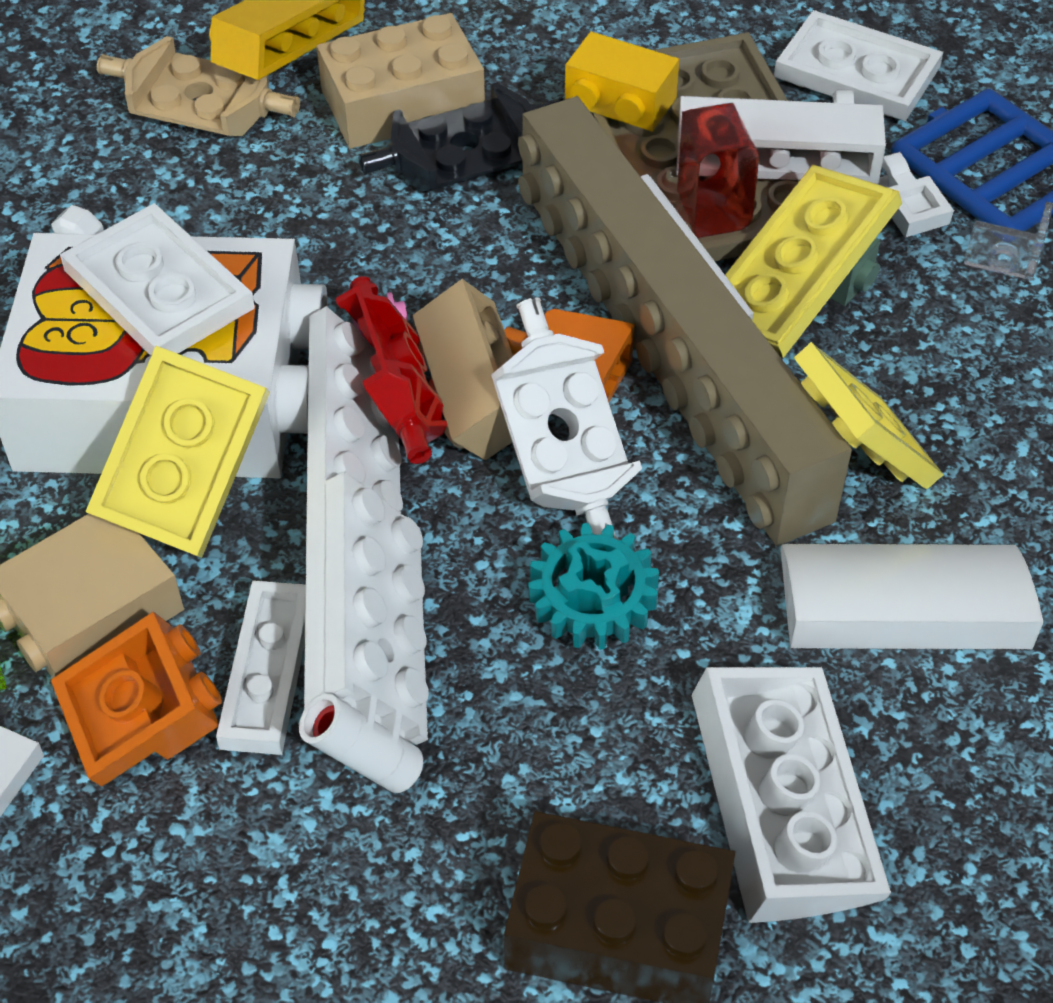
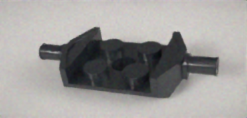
[358,82,563,191]

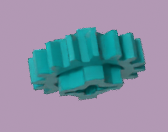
[528,523,659,650]

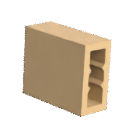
[0,514,184,678]

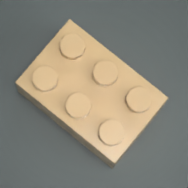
[316,13,485,149]

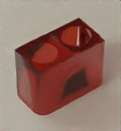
[677,103,759,238]

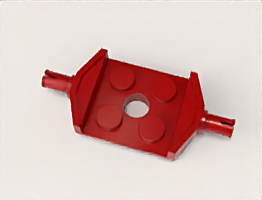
[335,276,447,464]

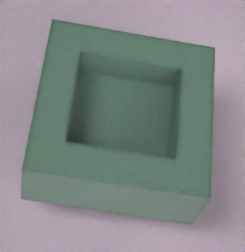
[830,238,881,307]

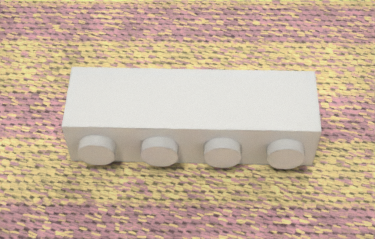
[676,96,886,184]

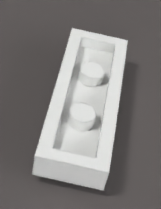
[216,580,306,755]

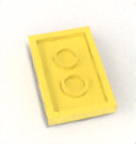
[794,342,944,490]
[85,346,270,558]

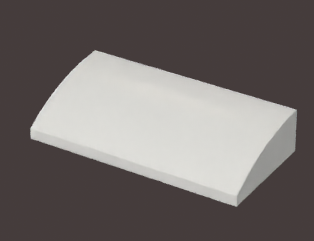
[781,544,1043,649]
[692,667,891,923]

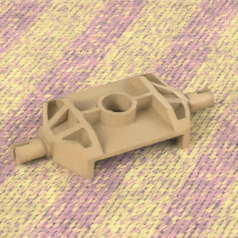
[97,36,300,136]

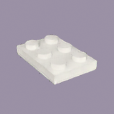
[774,10,943,121]
[60,203,255,355]

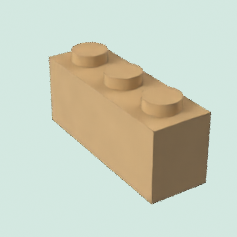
[412,279,513,461]

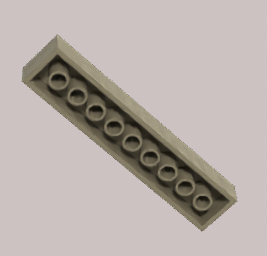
[518,96,852,547]

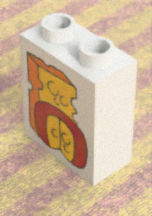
[0,233,328,478]

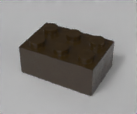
[504,811,736,1003]

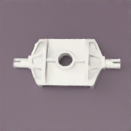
[491,297,642,540]

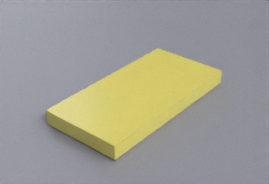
[725,164,902,358]

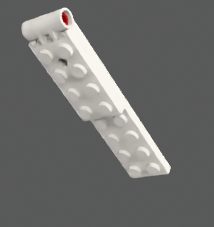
[299,306,429,793]

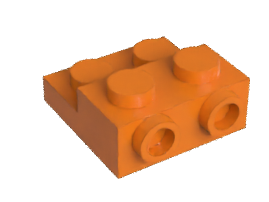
[51,612,222,787]

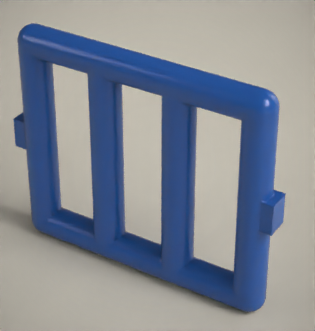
[890,89,1053,240]

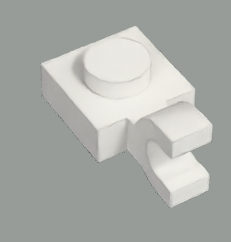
[878,152,954,238]

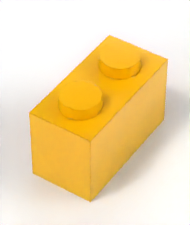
[565,31,680,132]

